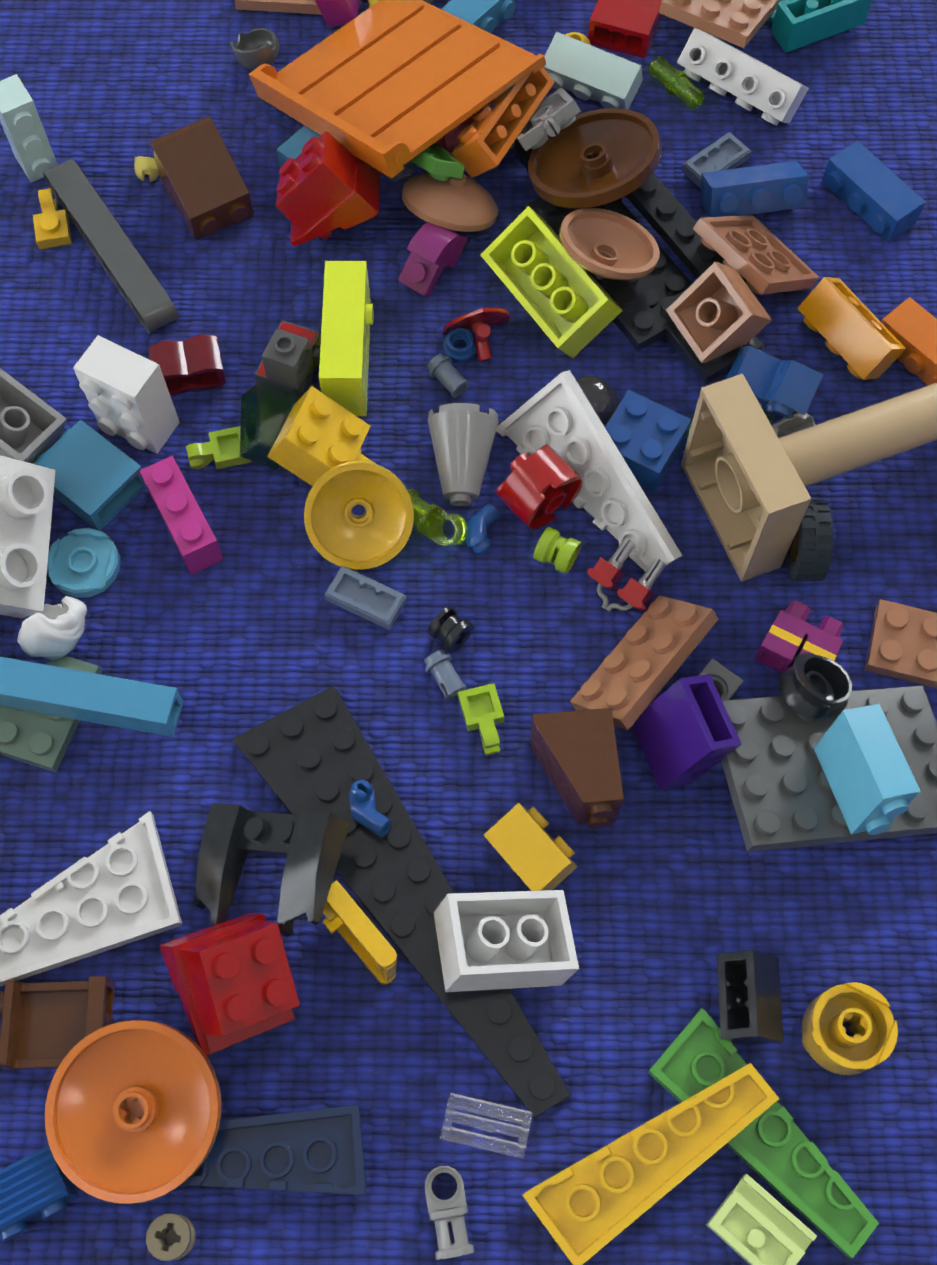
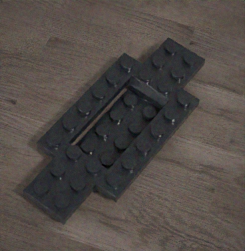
[516,145,763,384]

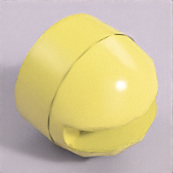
[134,156,159,182]

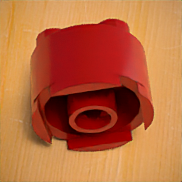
[496,444,582,530]

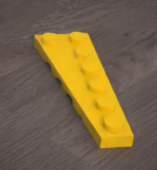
[522,1063,779,1265]

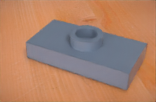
[681,132,751,189]
[324,566,407,630]

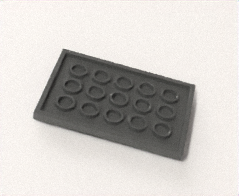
[721,686,937,852]

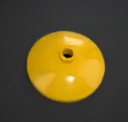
[304,461,414,570]

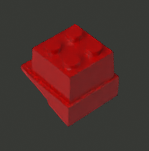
[275,131,380,247]
[160,913,300,1056]

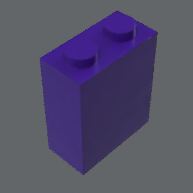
[632,674,742,791]

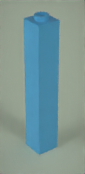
[0,657,183,737]

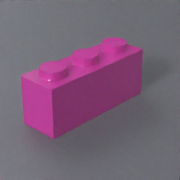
[139,456,224,575]

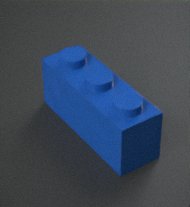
[822,140,926,242]
[701,161,809,217]

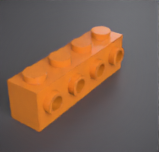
[451,67,555,178]

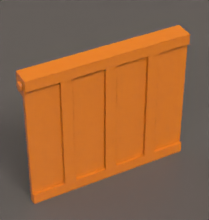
[249,0,546,179]

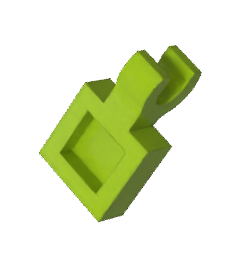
[186,426,251,469]
[458,683,504,756]

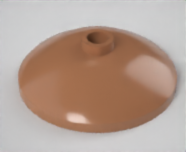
[402,172,498,232]
[559,208,660,280]

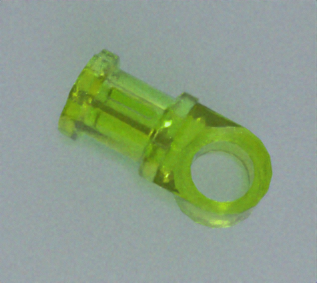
[407,488,467,546]

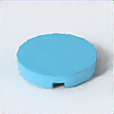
[47,528,120,598]

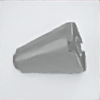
[428,403,498,506]

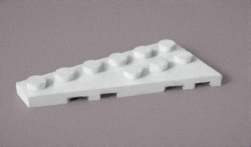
[496,370,682,575]
[0,811,182,987]

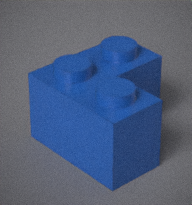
[726,346,824,418]

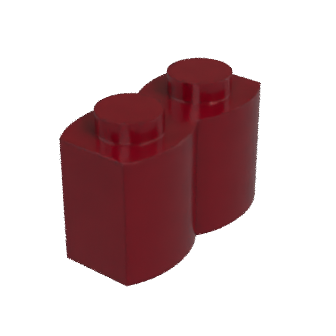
[148,334,226,395]

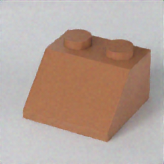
[666,262,772,363]

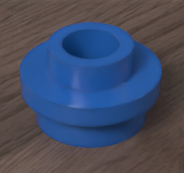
[443,328,476,362]

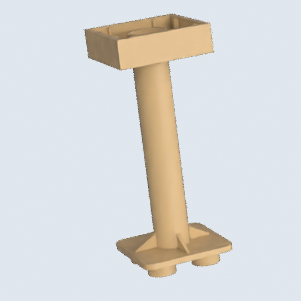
[681,374,937,582]

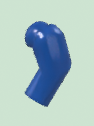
[465,503,500,554]
[349,780,392,837]

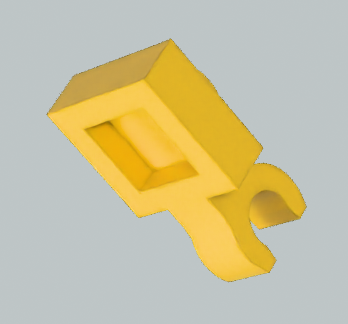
[33,188,72,249]

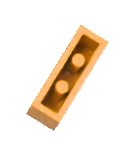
[797,277,906,380]

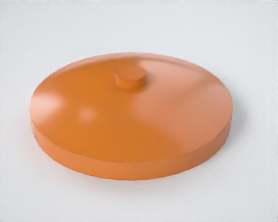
[45,1020,222,1204]

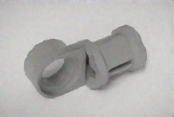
[425,1166,475,1260]

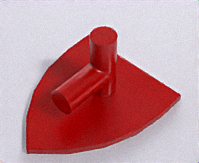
[442,308,510,362]

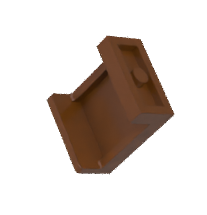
[0,976,115,1070]

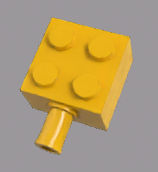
[267,386,376,486]

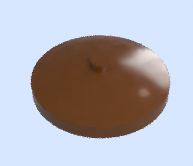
[528,108,661,208]

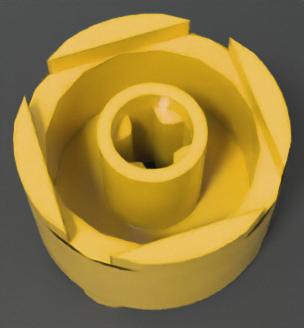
[802,982,898,1075]

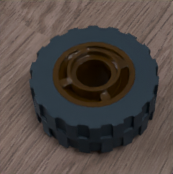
[785,500,833,581]

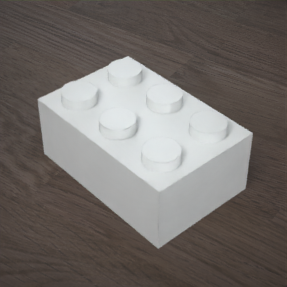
[73,335,180,454]
[433,890,579,992]

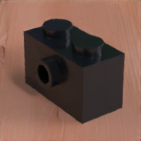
[717,949,784,1045]

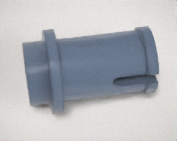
[427,354,470,398]
[424,650,467,700]

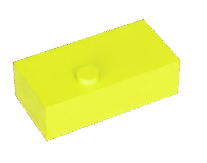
[480,206,623,358]
[319,261,374,416]

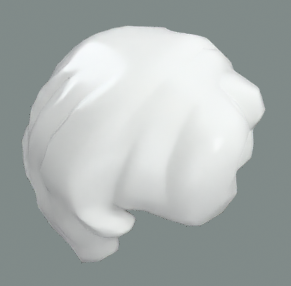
[17,596,87,660]

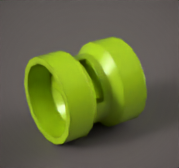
[533,527,582,574]

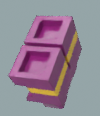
[754,600,843,673]

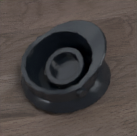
[779,653,852,720]

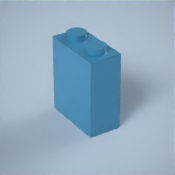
[34,420,146,531]

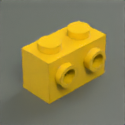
[484,803,578,891]

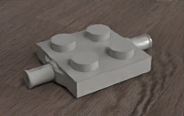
[516,87,581,151]

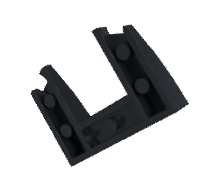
[194,803,350,937]

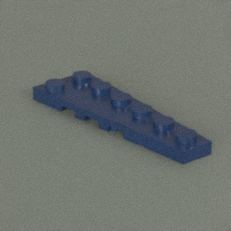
[181,1104,367,1195]

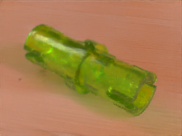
[648,56,705,110]

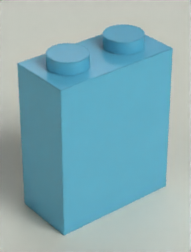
[814,704,921,835]

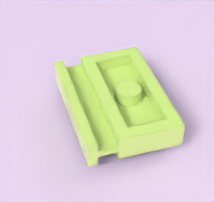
[706,1174,817,1265]

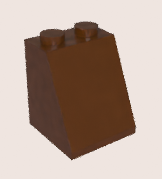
[150,116,254,240]
[530,708,624,829]

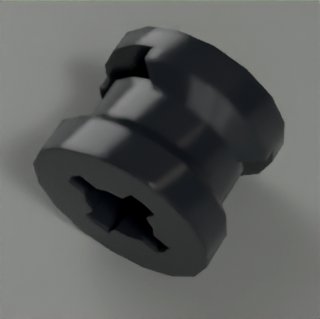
[427,606,474,653]

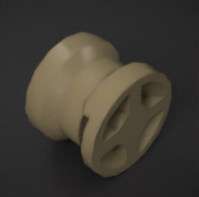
[146,1214,196,1261]

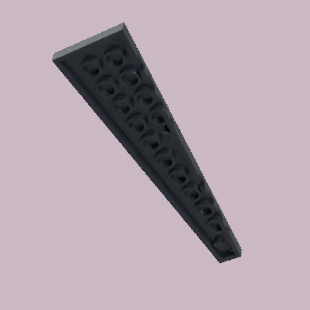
[233,686,571,1118]

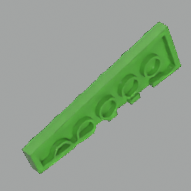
[647,1009,879,1259]

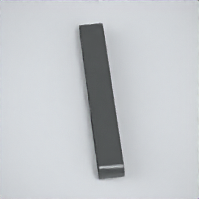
[43,158,179,334]

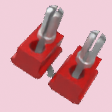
[587,538,666,612]

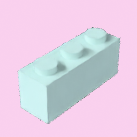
[544,32,643,109]
[0,74,58,183]

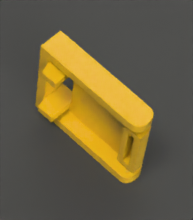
[323,880,397,985]

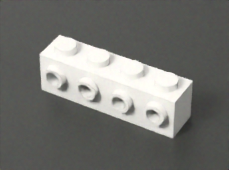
[677,28,809,126]

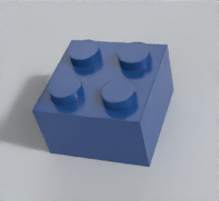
[605,389,692,494]

